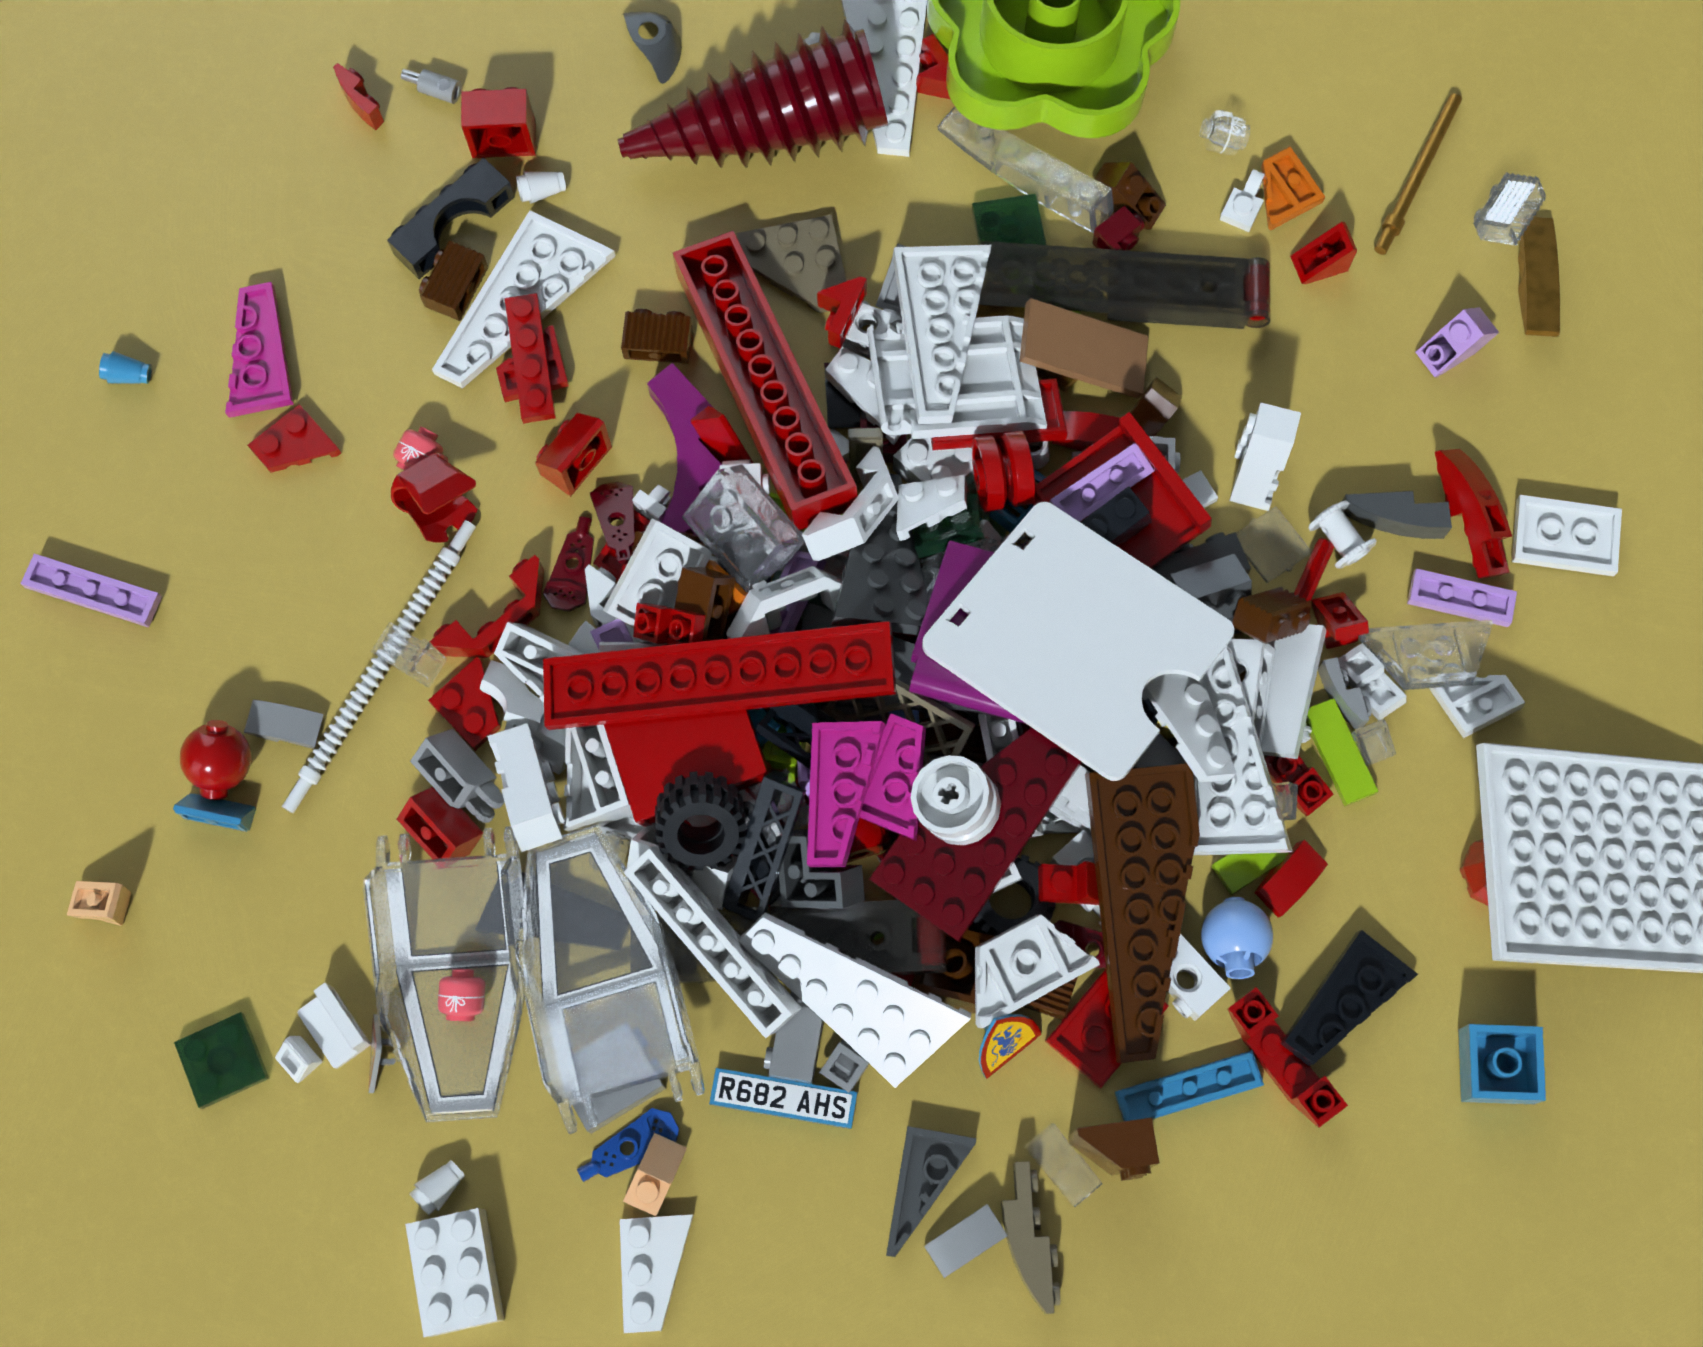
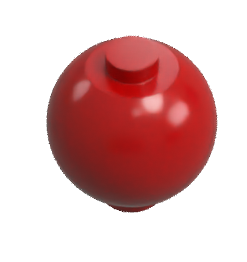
[180,720,252,800]

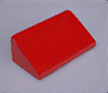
[691,406,754,464]

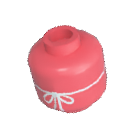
[393,426,443,470]
[438,968,486,1021]

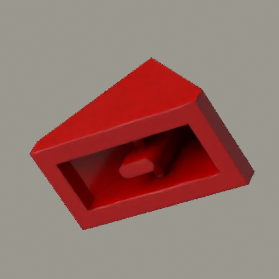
[1290,221,1357,285]

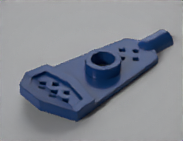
[577,1108,680,1182]

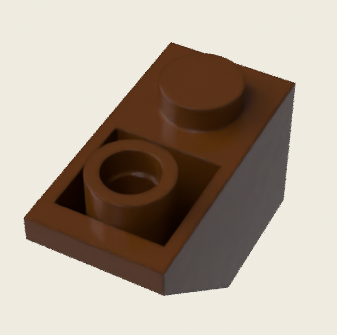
[1089,162,1166,230]

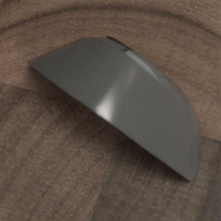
[622,12,682,84]

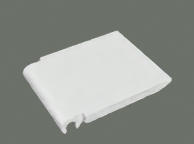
[867,315,1047,439]

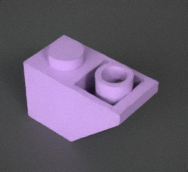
[1415,307,1499,378]

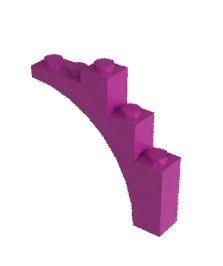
[647,363,723,545]

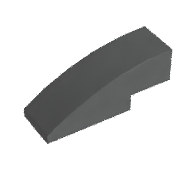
[1342,491,1452,539]

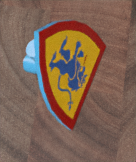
[978,1014,1042,1079]

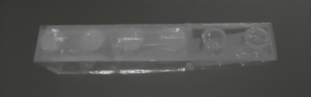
[937,106,1114,234]

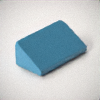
[173,794,256,832]

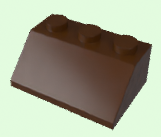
[1068,1117,1160,1181]

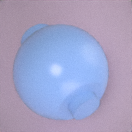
[1201,897,1273,979]

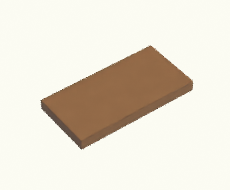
[1019,298,1148,398]

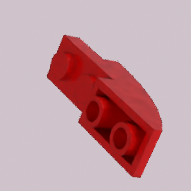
[1434,449,1512,579]

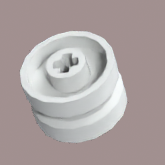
[910,755,1001,846]

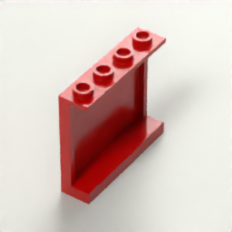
[1033,412,1212,569]
[604,710,773,827]

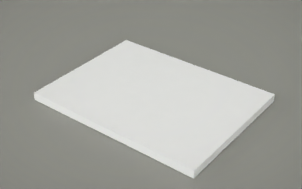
[1476,743,1703,973]

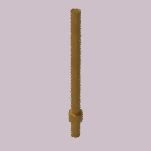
[1374,94,1462,255]

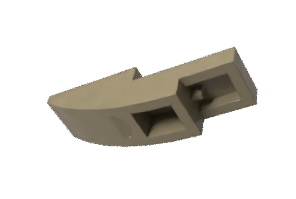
[1001,1161,1060,1314]

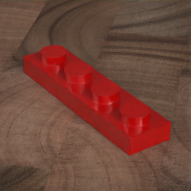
[504,293,556,424]

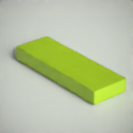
[1306,698,1378,807]

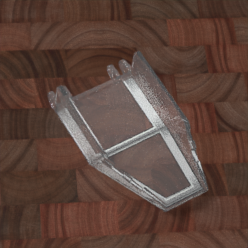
[515,825,705,1134]
[363,826,530,1122]

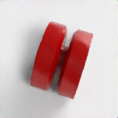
[971,430,1035,512]

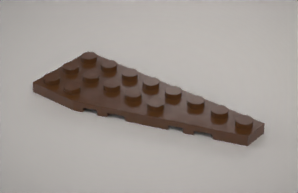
[1085,763,1200,1063]

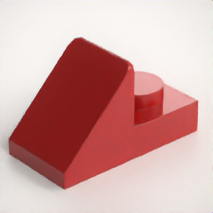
[916,34,951,100]
[817,276,867,349]
[1311,592,1369,649]
[1038,861,1099,905]

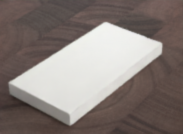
[1244,624,1327,759]

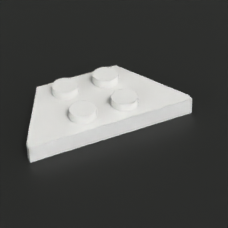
[975,914,1100,1028]

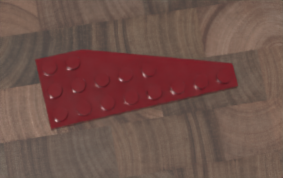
[869,728,1082,942]

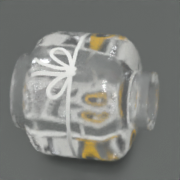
[1200,110,1250,156]

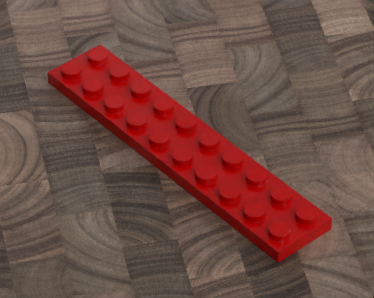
[543,621,896,730]

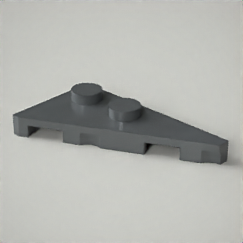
[886,1126,977,1257]

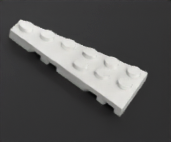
[1193,646,1293,855]

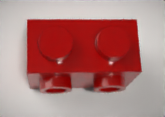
[396,787,484,869]

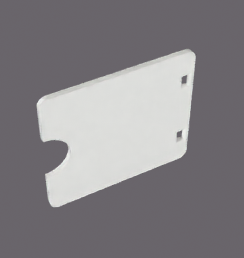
[922,502,1234,781]

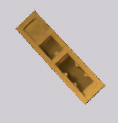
[1517,216,1560,337]

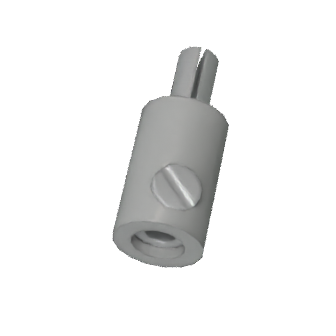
[401,69,462,104]

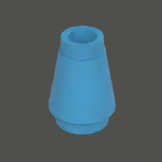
[99,351,152,384]

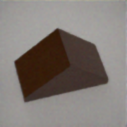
[1130,377,1182,437]

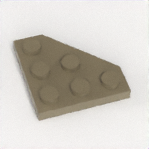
[737,215,846,313]

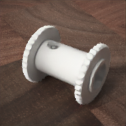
[1308,500,1377,569]

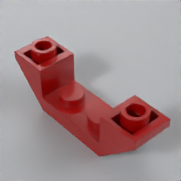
[429,555,544,658]
[1227,987,1348,1128]

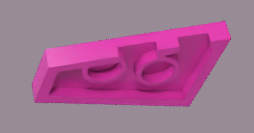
[860,713,926,841]

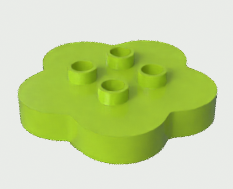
[927,0,1180,138]

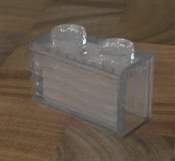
[1473,172,1546,246]

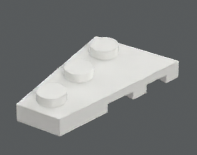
[825,346,901,445]
[620,1214,694,1333]

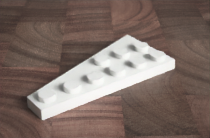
[841,0,928,157]
[432,211,615,388]
[892,245,991,424]
[1142,674,1237,782]
[739,912,971,1088]

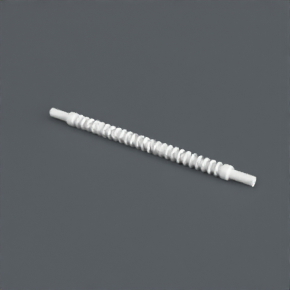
[281,520,476,814]

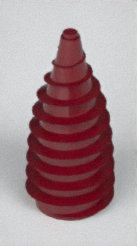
[618,19,888,168]

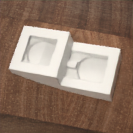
[1338,643,1407,721]

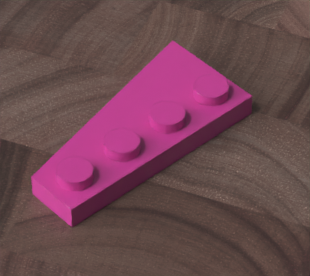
[225,282,294,418]
[807,721,885,867]

